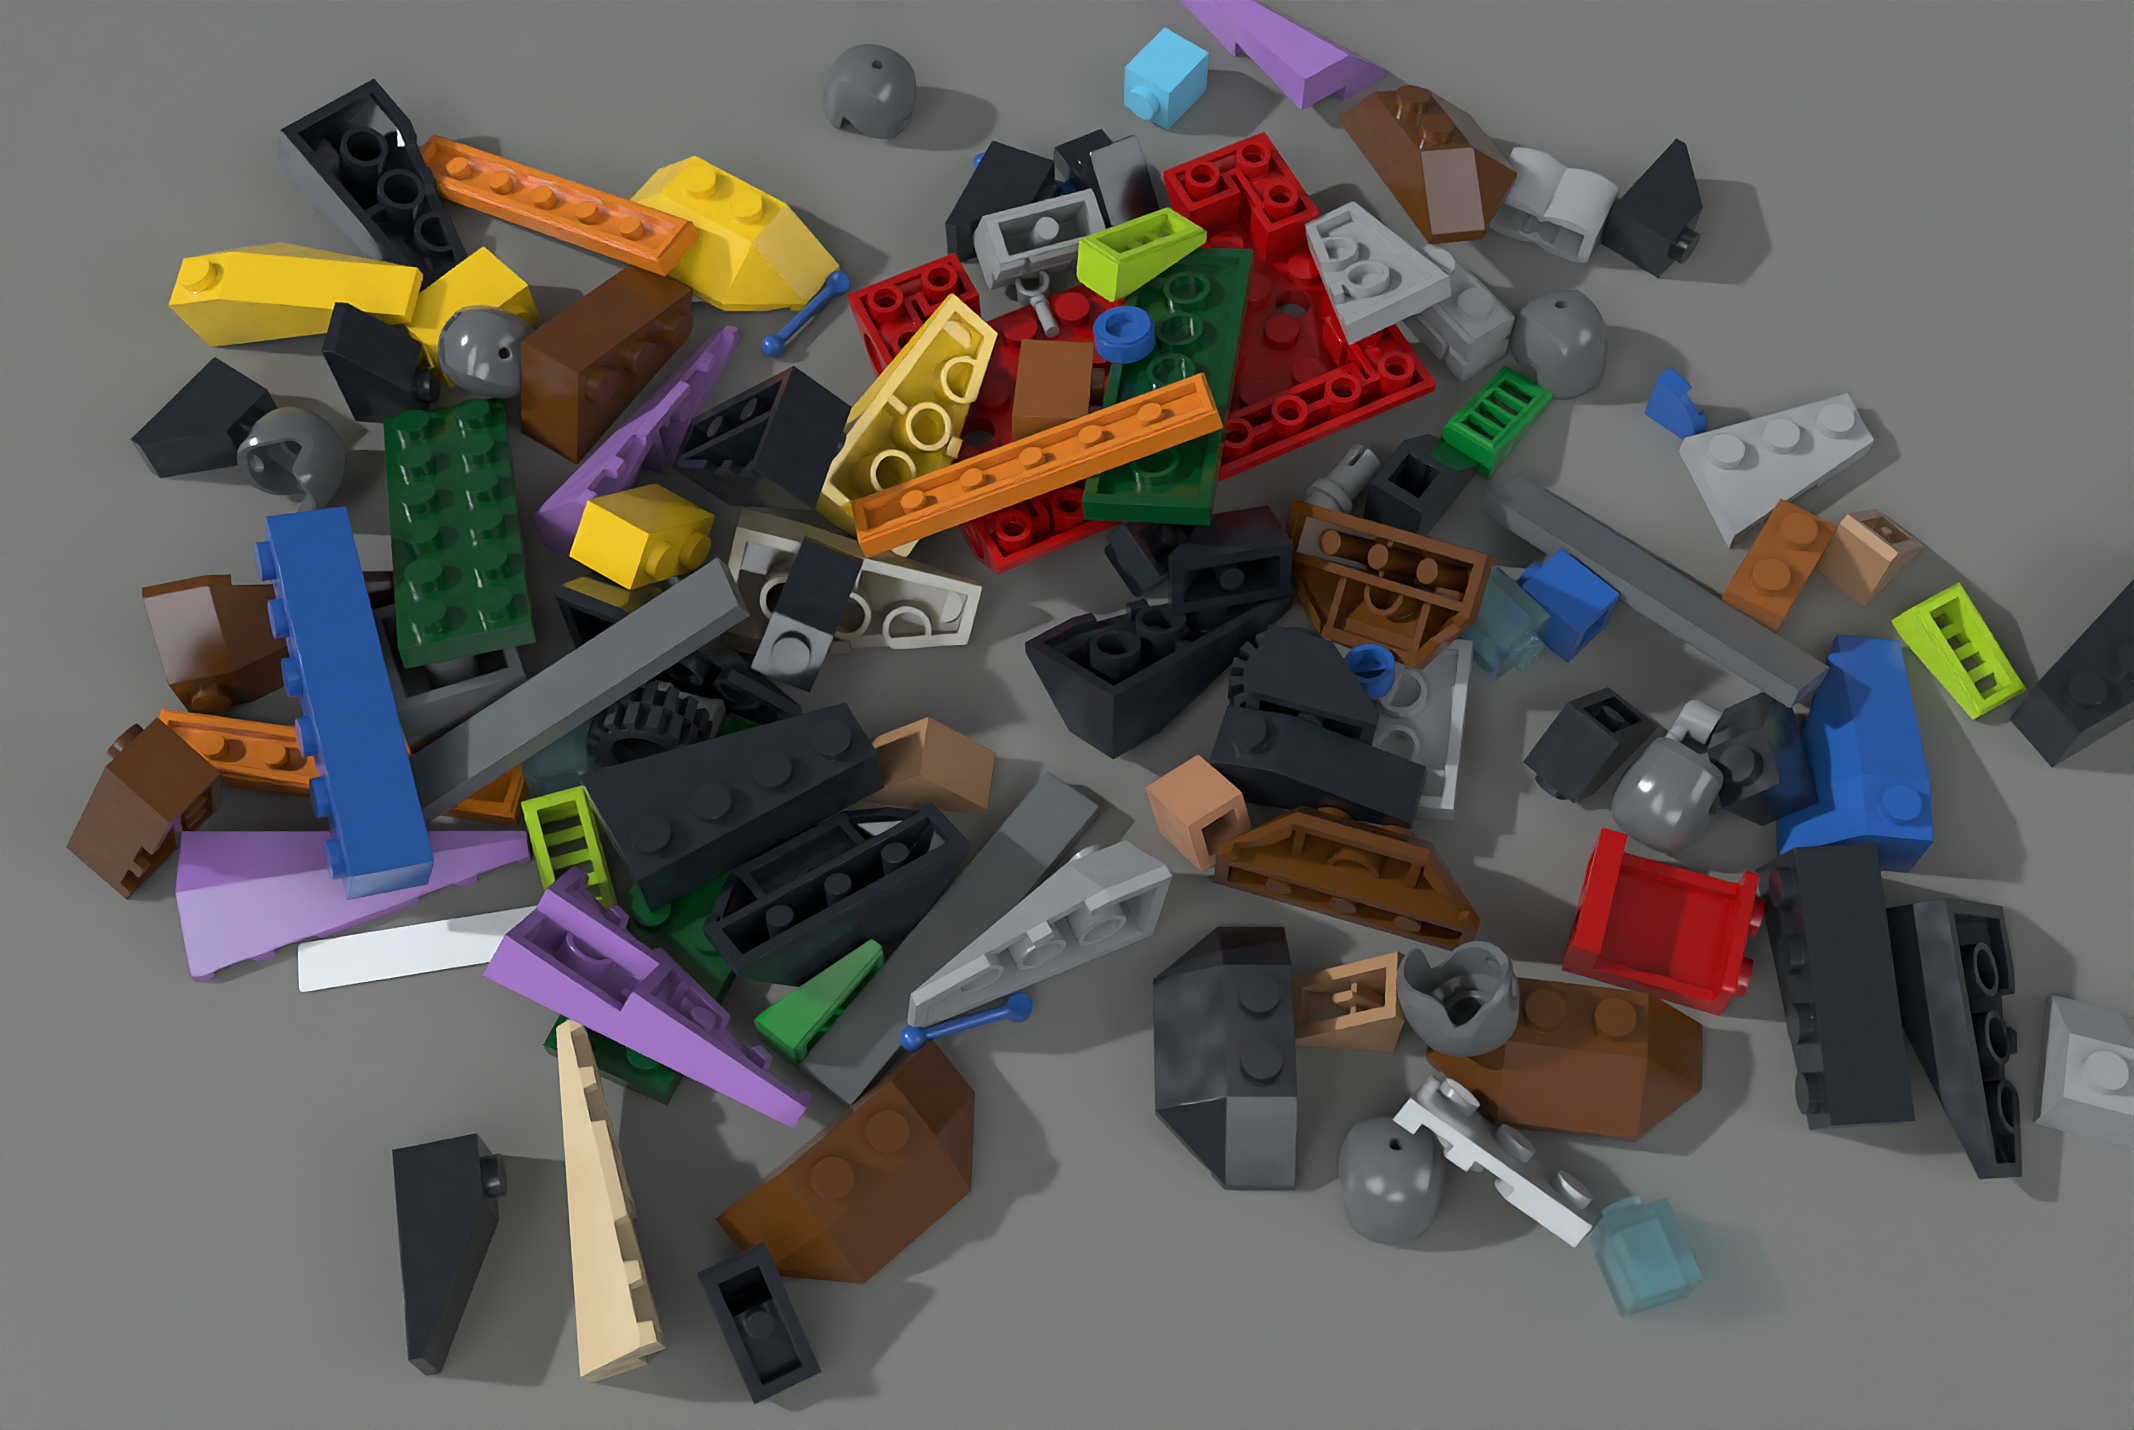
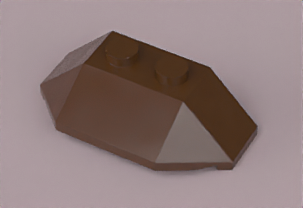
[1341,85,1517,244]
[1285,499,1495,670]
[1213,805,1481,951]
[1426,977,1703,1143]
[715,1039,975,1284]

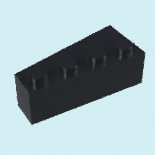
[2010,579,2134,767]
[1755,843,1915,1130]

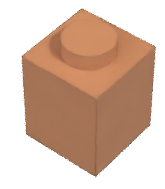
[1145,754,1252,872]

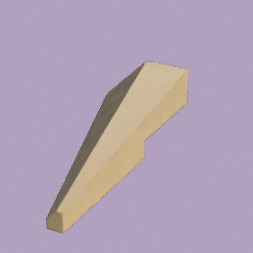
[556,1019,666,1383]

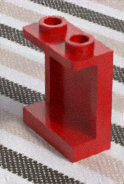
[1561,827,1766,1016]

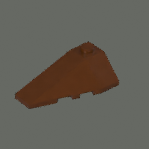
[142,571,395,714]

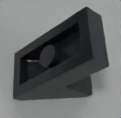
[1053,128,1160,229]
[1104,522,1199,597]
[697,1241,821,1404]

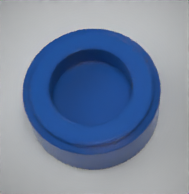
[1093,306,1156,364]

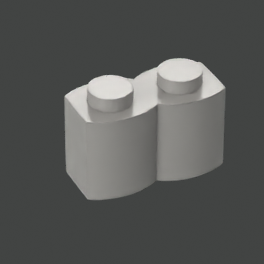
[1489,147,1620,263]

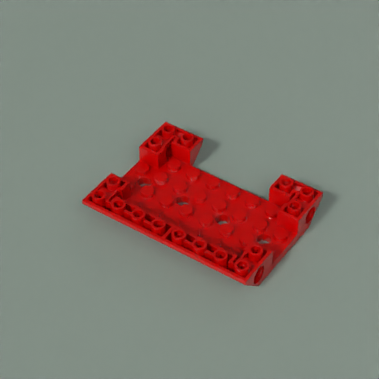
[847,131,1436,574]

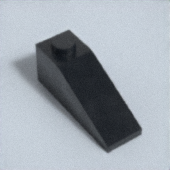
[1210,705,1427,830]
[392,1133,507,1376]

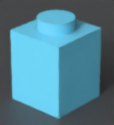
[1124,27,1209,131]

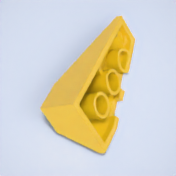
[168,242,423,347]
[815,294,998,557]

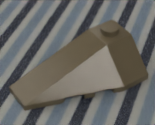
[717,508,983,655]

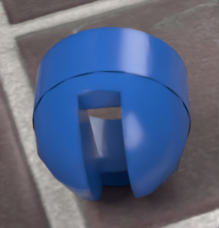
[1344,644,1396,701]

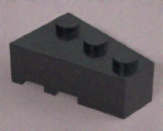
[672,366,852,510]

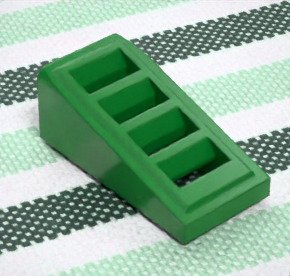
[1440,365,1554,479]
[754,939,884,1070]

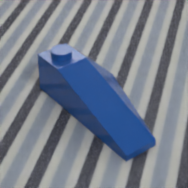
[1776,635,1934,873]

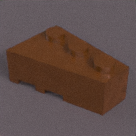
[521,264,693,465]
[66,717,222,900]

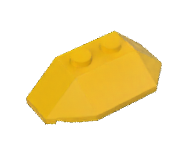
[630,155,840,311]

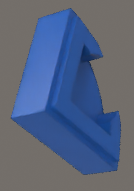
[1644,367,1707,440]

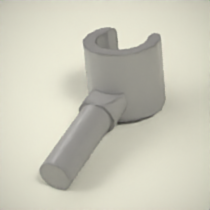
[1015,271,1059,337]
[1665,700,1722,745]

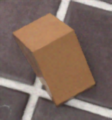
[1815,509,1924,607]
[860,717,996,815]
[1292,951,1406,1053]

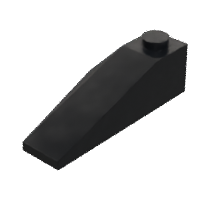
[278,79,468,293]
[555,571,802,725]
[1025,595,1293,759]
[1886,898,2022,1180]

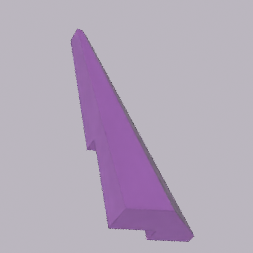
[1180,0,1385,111]
[533,325,741,556]
[175,831,532,982]
[482,865,814,1129]

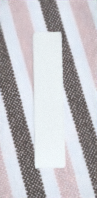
[298,905,537,992]

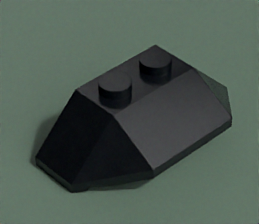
[702,803,970,987]
[1153,927,1298,1190]

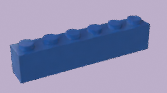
[254,506,434,900]

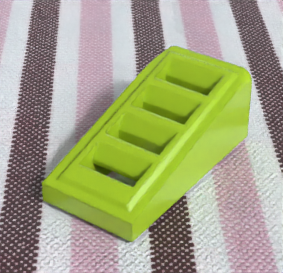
[1077,207,1207,302]
[1891,582,2027,720]
[521,785,618,909]

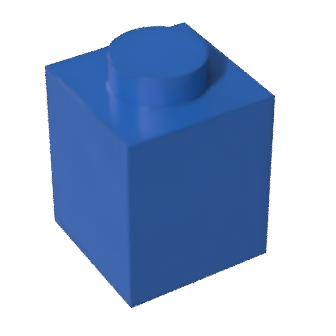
[1511,548,1619,663]

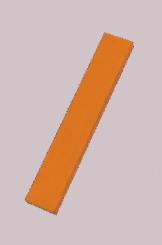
[419,134,699,277]
[851,372,1223,558]
[159,709,535,827]

